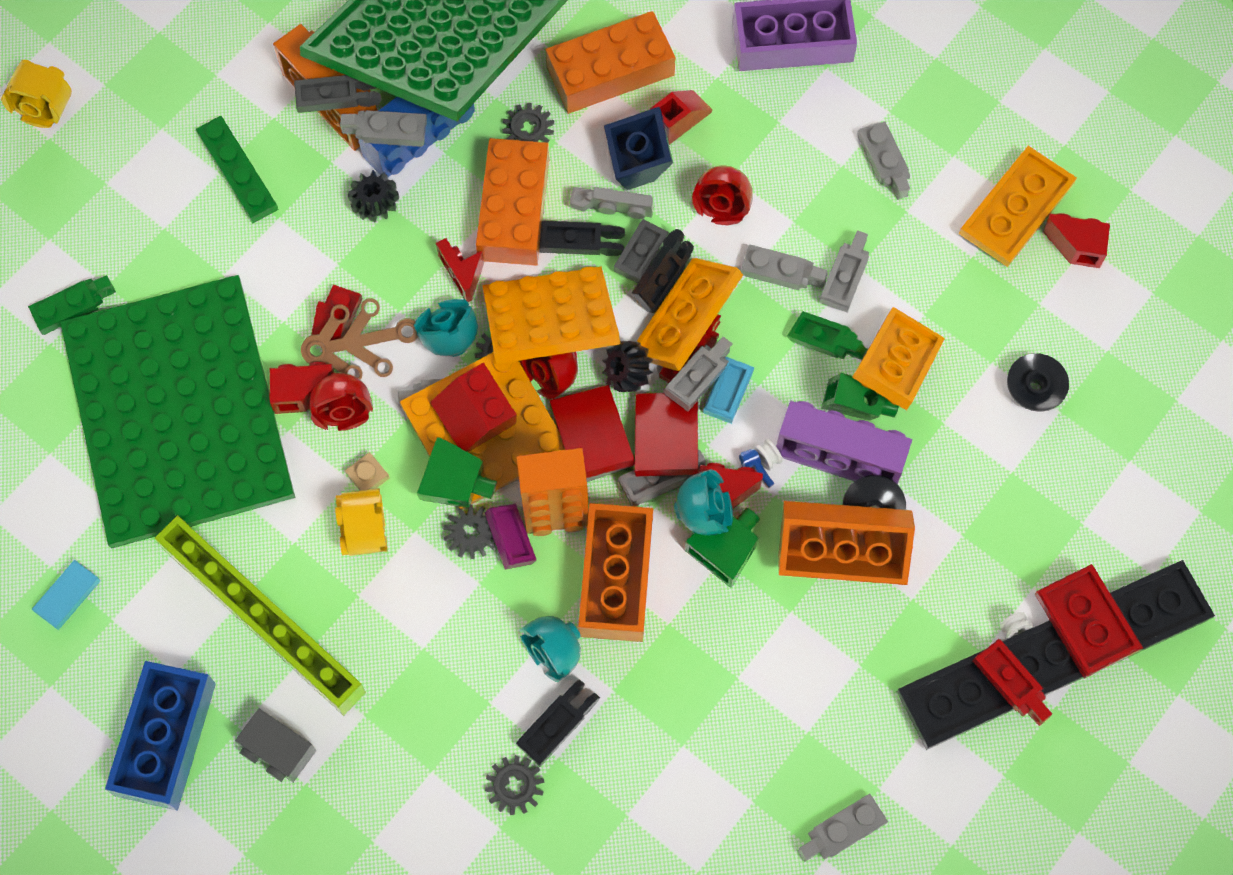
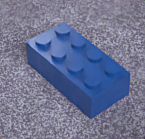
[358,97,475,177]
[105,661,216,811]

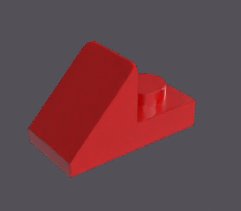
[436,238,484,302]
[311,284,363,340]

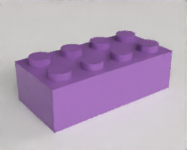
[732,0,857,71]
[776,400,913,484]

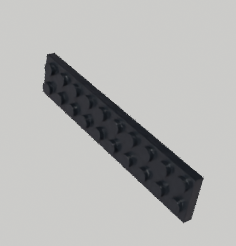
[896,560,1215,751]

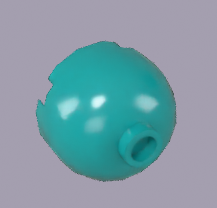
[414,299,478,357]
[674,469,733,536]
[519,616,581,682]

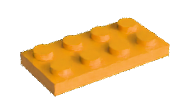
[959,145,1077,267]
[637,258,743,371]
[852,307,945,411]

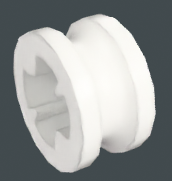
[754,439,783,471]
[1000,612,1033,639]

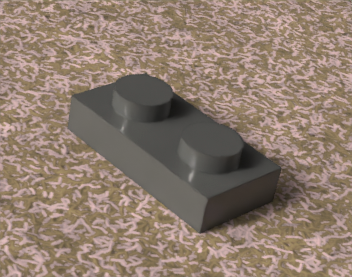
[614,219,669,283]

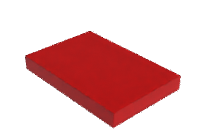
[550,385,635,478]
[635,393,699,477]
[1035,564,1143,679]

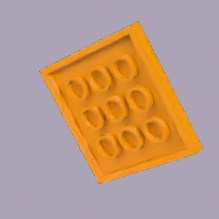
[483,266,620,364]
[400,352,564,510]

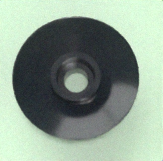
[1007,353,1069,412]
[842,475,906,510]

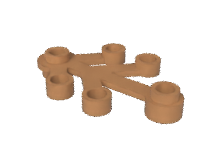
[301,298,418,379]

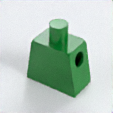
[821,373,899,421]
[417,437,497,508]
[685,508,760,588]

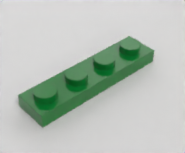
[196,116,279,224]

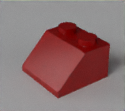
[430,362,517,452]

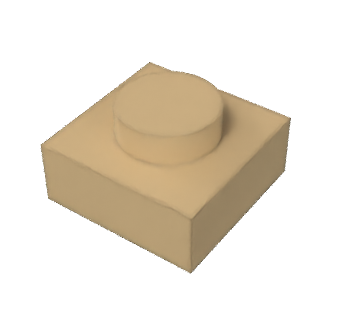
[345,452,390,491]

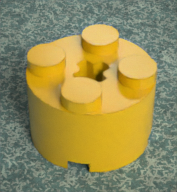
[1,60,72,128]
[335,488,388,556]

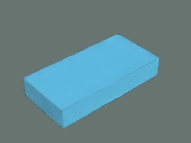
[703,357,755,424]
[31,560,101,631]

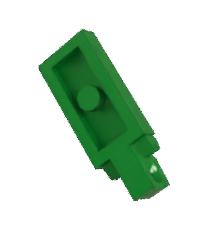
[28,275,116,335]
[787,311,868,360]

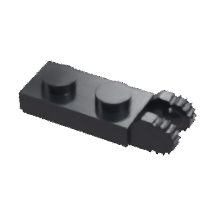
[540,221,625,256]
[631,229,694,313]
[516,679,600,767]

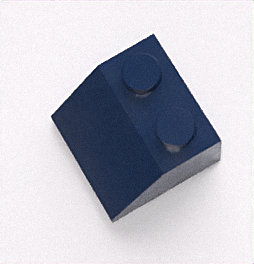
[604,107,673,190]

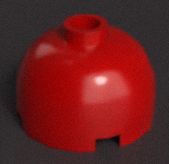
[692,165,753,226]
[519,352,578,399]
[309,373,373,431]

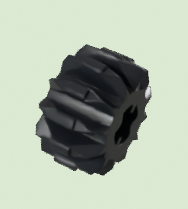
[348,170,400,223]
[602,340,654,392]

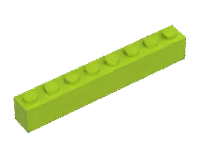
[154,516,366,716]

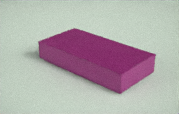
[485,503,537,570]

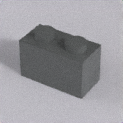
[235,708,317,783]

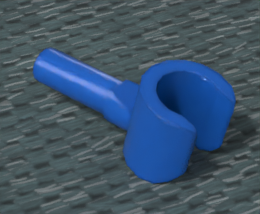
[739,449,775,488]

